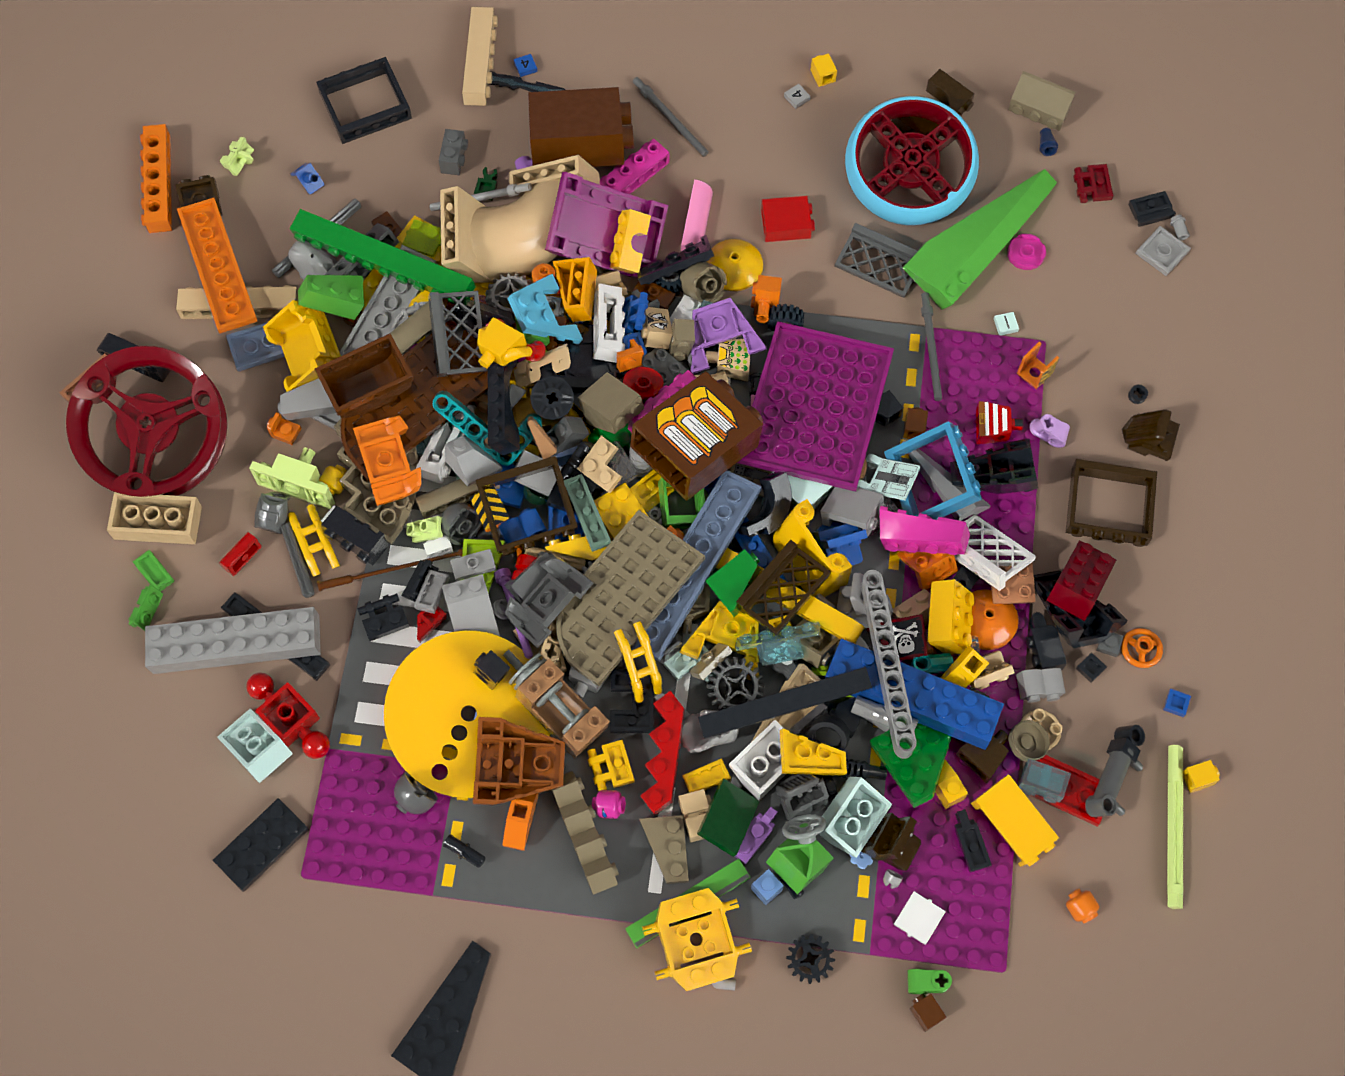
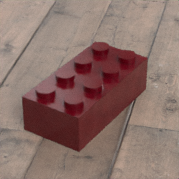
[1046,540,1117,621]

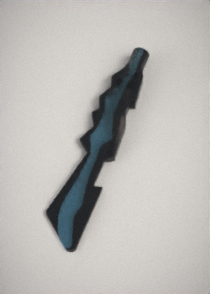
[489,71,565,92]

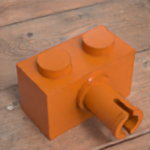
[751,275,782,323]

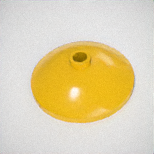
[706,239,763,291]

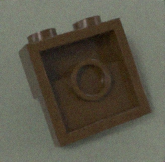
[175,175,223,216]

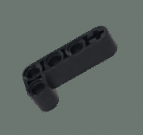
[97,333,171,382]

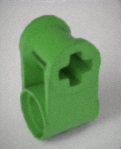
[907,969,952,994]

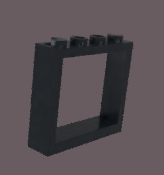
[316,57,412,144]

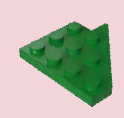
[870,723,952,808]

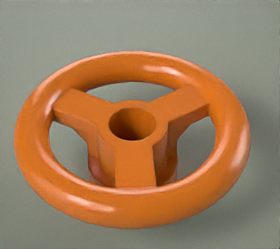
[1121,628,1163,668]

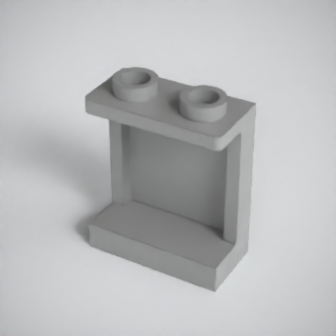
[820,487,886,537]

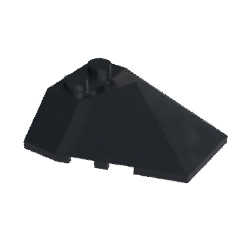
[950,439,1038,494]
[1033,570,1128,649]

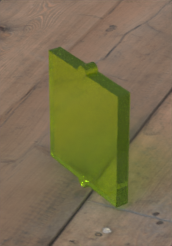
[402,219,441,257]

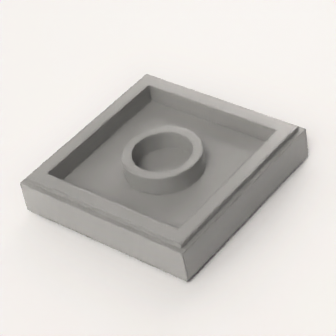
[1135,226,1191,276]

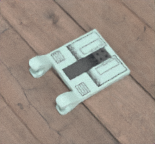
[858,454,920,501]

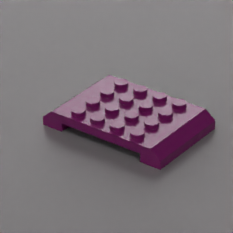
[545,172,669,279]

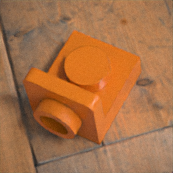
[267,412,301,445]

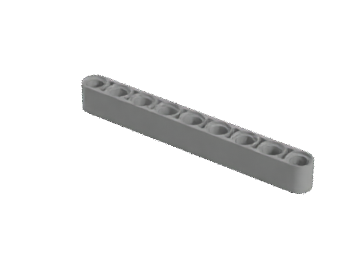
[861,570,916,759]

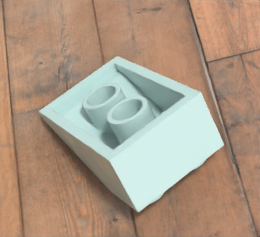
[217,709,293,783]

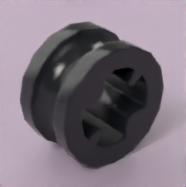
[1128,384,1148,404]

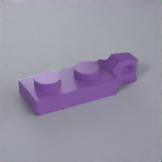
[734,807,778,865]

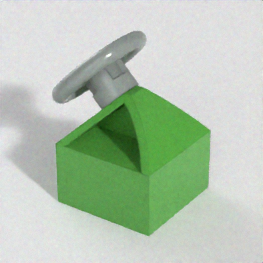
[766,814,834,894]

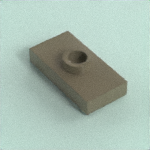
[689,643,732,680]

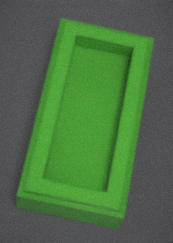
[133,549,175,592]

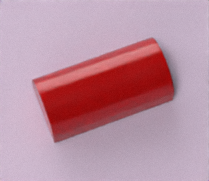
[219,532,262,576]

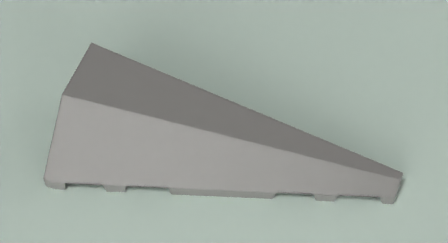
[902,440,990,521]

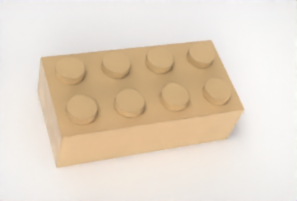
[107,492,202,545]

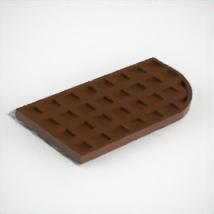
[341,323,488,482]

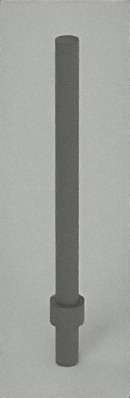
[633,77,709,157]
[921,292,942,401]

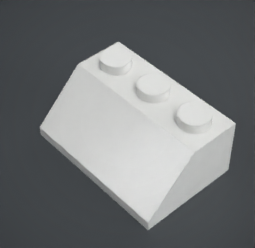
[729,720,786,801]

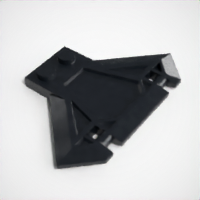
[530,323,631,389]

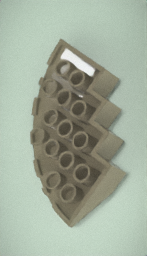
[334,418,418,545]

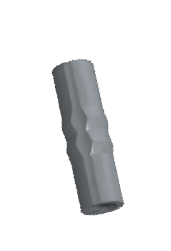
[851,696,919,731]

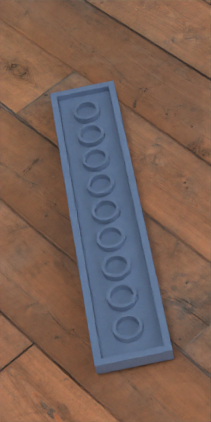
[632,470,762,662]

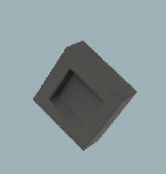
[1096,633,1123,657]

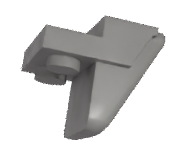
[837,573,893,628]

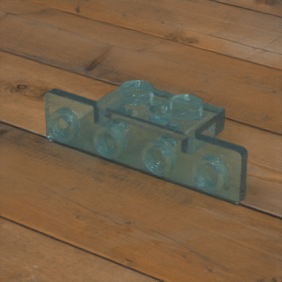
[735,622,820,666]

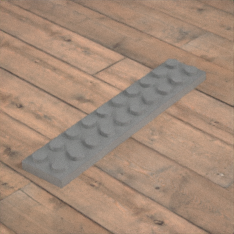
[310,245,437,430]

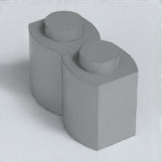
[1016,668,1065,703]

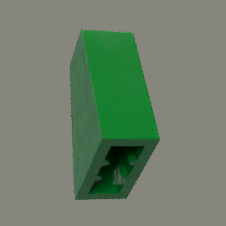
[705,549,761,617]

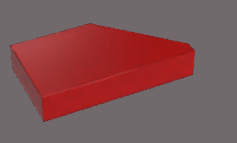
[417,606,447,643]

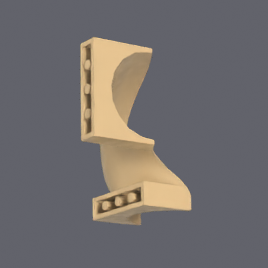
[440,155,600,283]

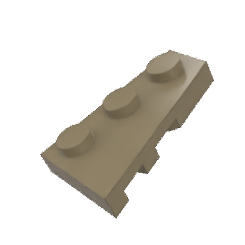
[639,815,689,884]

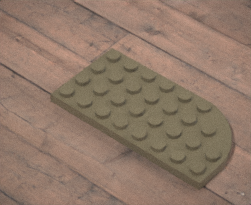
[556,510,705,687]

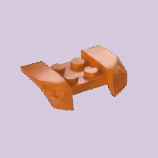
[353,415,421,506]

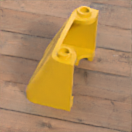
[263,300,341,392]
[773,499,852,597]

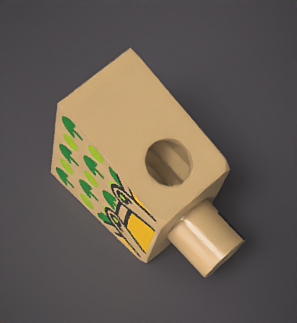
[706,339,750,381]

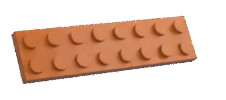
[177,198,258,334]

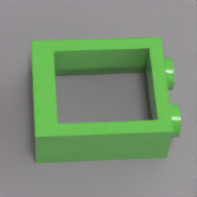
[658,477,705,529]

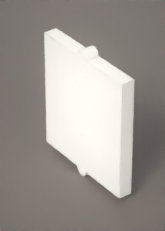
[894,892,946,945]

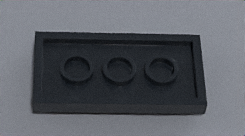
[213,798,309,892]

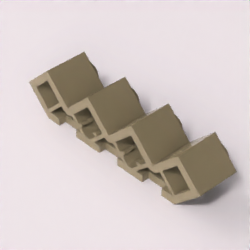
[552,771,619,895]

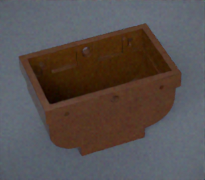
[315,333,414,418]

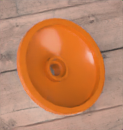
[970,589,1019,650]

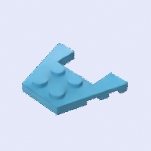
[508,274,583,344]

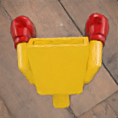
[477,317,546,368]

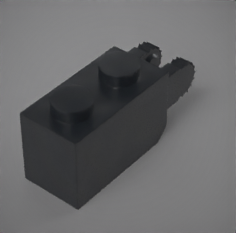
[1026,612,1067,670]

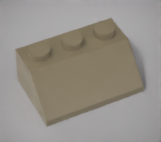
[1008,71,1076,131]

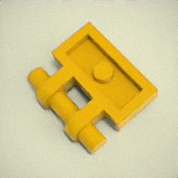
[587,740,635,791]

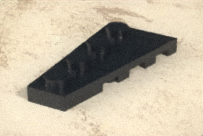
[637,235,714,285]

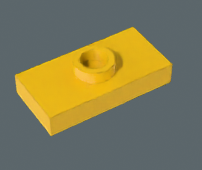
[682,758,731,793]

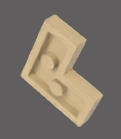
[577,436,622,493]

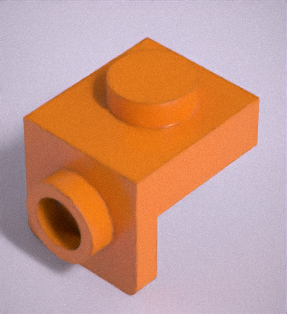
[617,339,644,372]

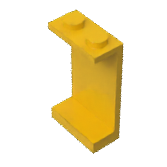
[971,774,1059,867]

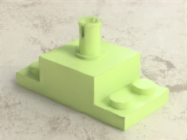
[249,447,335,509]

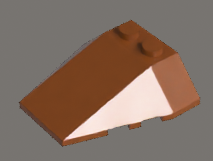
[473,717,565,805]

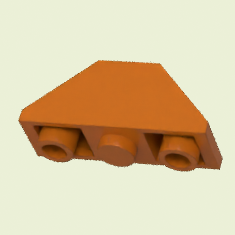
[503,793,539,851]

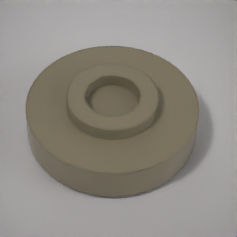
[1008,720,1050,762]

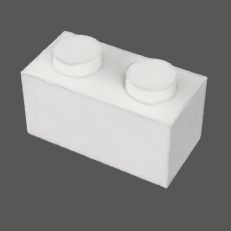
[423,536,453,558]

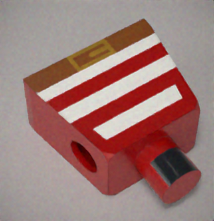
[976,401,1023,445]

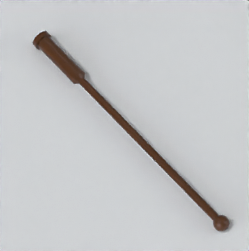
[317,549,463,592]

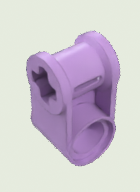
[1029,414,1070,448]

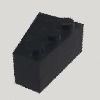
[321,506,388,566]

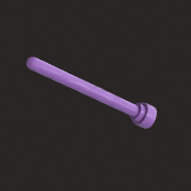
[494,568,533,659]

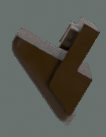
[1122,409,1180,461]
[861,813,921,871]

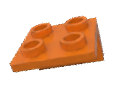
[897,551,958,590]

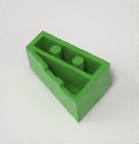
[298,275,364,320]

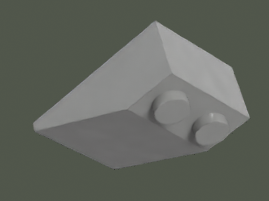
[442,574,500,637]

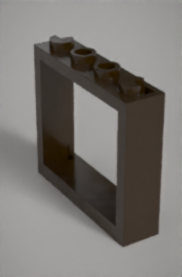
[475,456,578,556]
[1065,459,1158,547]

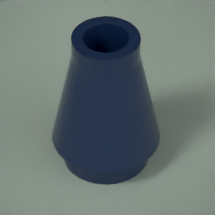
[1039,128,1058,156]

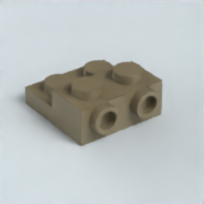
[784,619,841,668]

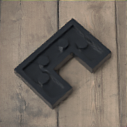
[610,669,654,733]

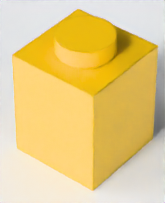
[810,53,837,87]
[1183,760,1220,793]

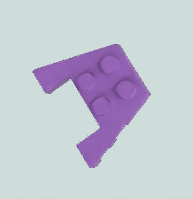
[691,298,767,374]

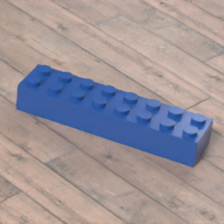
[825,638,1004,750]

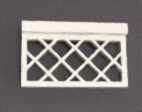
[954,515,1035,591]

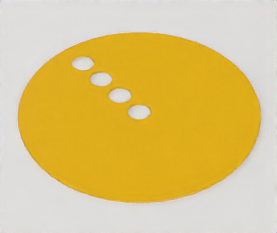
[384,631,550,798]

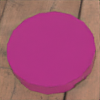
[1007,234,1046,270]

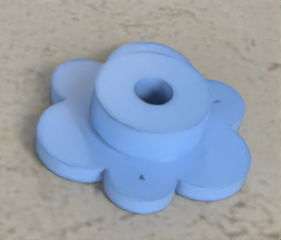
[850,852,873,869]

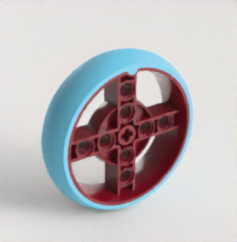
[845,96,979,225]

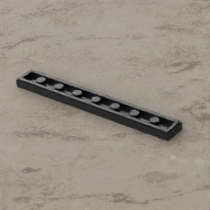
[698,667,872,739]

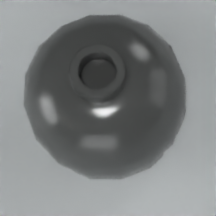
[441,502,481,545]
[394,772,438,815]

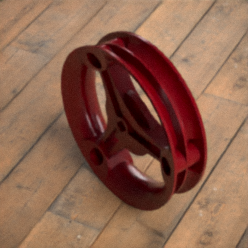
[66,346,228,497]

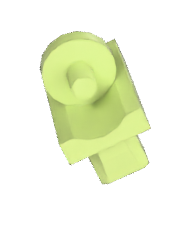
[220,137,254,176]
[406,516,443,543]

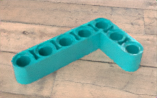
[433,391,542,466]

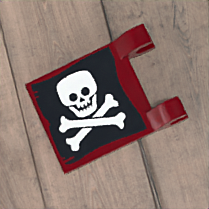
[866,614,928,660]

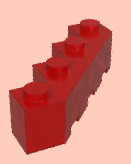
[640,690,685,816]

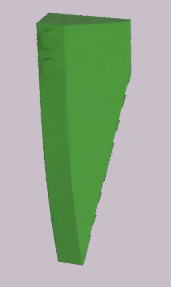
[903,169,1057,310]

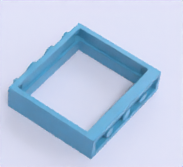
[884,421,982,520]

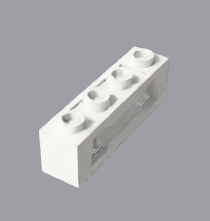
[593,283,625,363]
[416,406,475,484]

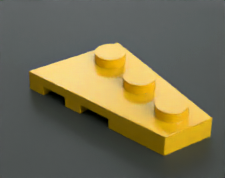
[780,728,847,775]

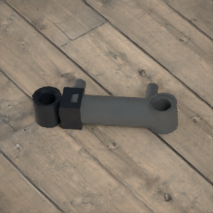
[1085,725,1145,817]

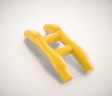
[288,504,340,577]
[614,621,662,703]

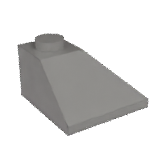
[445,436,502,487]

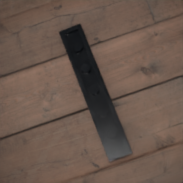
[221,592,330,681]

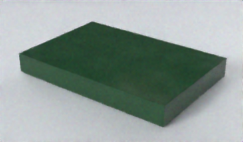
[697,778,760,857]

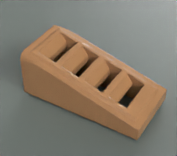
[528,416,557,459]

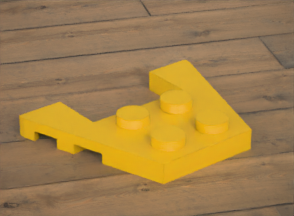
[679,601,759,681]

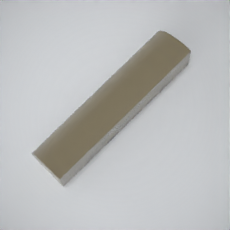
[391,301,446,355]
[415,479,500,519]

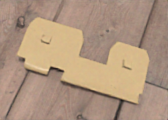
[514,343,571,387]

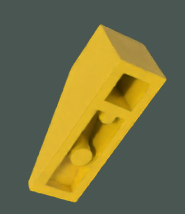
[935,760,968,809]

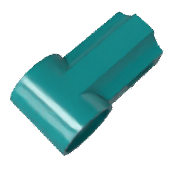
[909,653,954,674]

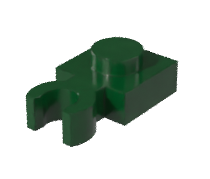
[474,167,498,201]

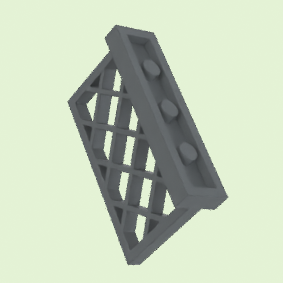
[835,223,917,298]
[428,291,487,377]

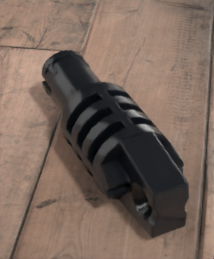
[835,759,887,780]

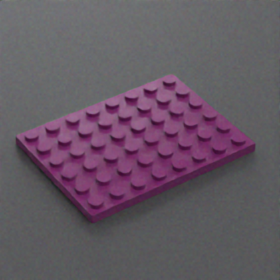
[737,321,894,492]

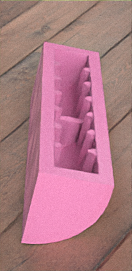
[681,179,713,251]

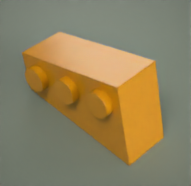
[553,257,597,322]

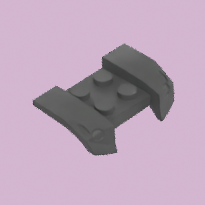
[505,556,593,648]

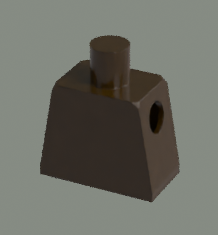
[956,729,1009,783]

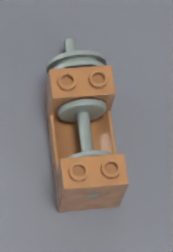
[503,650,610,759]

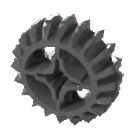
[706,657,765,710]

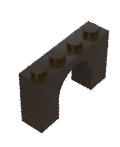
[891,69,975,150]

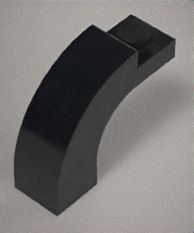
[738,472,792,537]

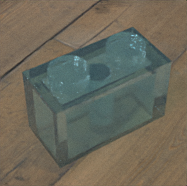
[1018,759,1071,803]

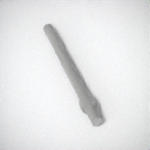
[430,183,532,211]

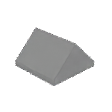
[514,450,562,496]

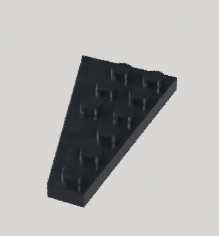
[391,940,491,1076]

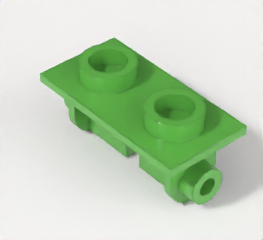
[128,585,163,631]

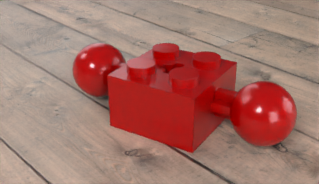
[246,672,330,759]

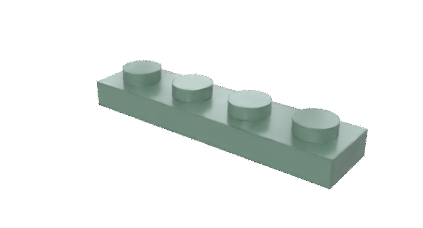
[564,474,611,552]

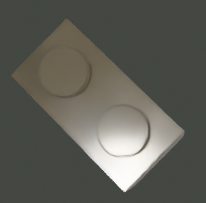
[667,319,695,361]

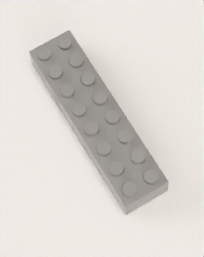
[145,607,321,674]

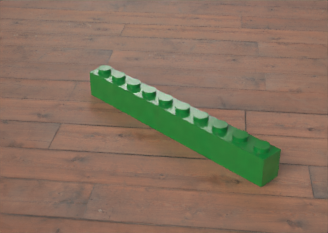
[289,209,476,305]

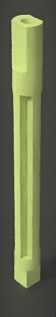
[1167,745,1183,909]

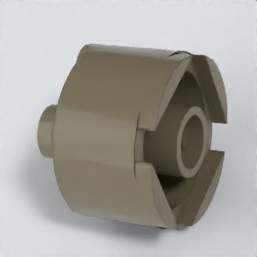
[680,262,727,304]

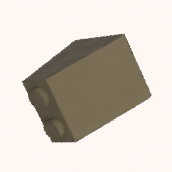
[577,372,644,434]

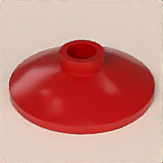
[623,367,664,399]

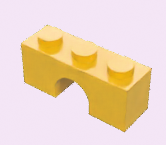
[610,209,651,274]

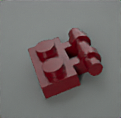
[1073,164,1113,203]

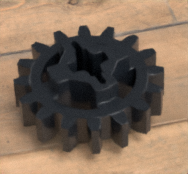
[786,934,835,984]

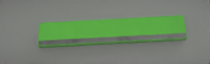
[625,859,751,949]

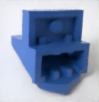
[812,522,868,565]

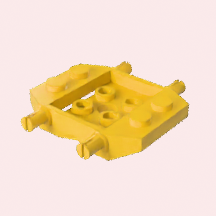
[642,888,752,991]

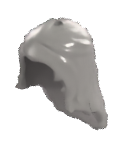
[288,241,338,280]
[681,709,739,753]

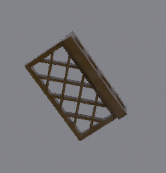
[736,540,831,636]

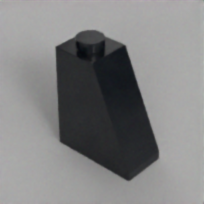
[452,298,516,340]

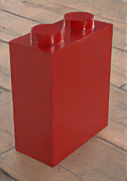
[761,196,815,242]

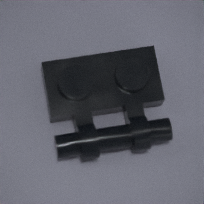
[357,593,410,641]

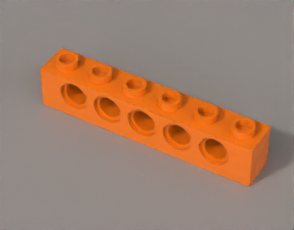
[140,124,172,233]

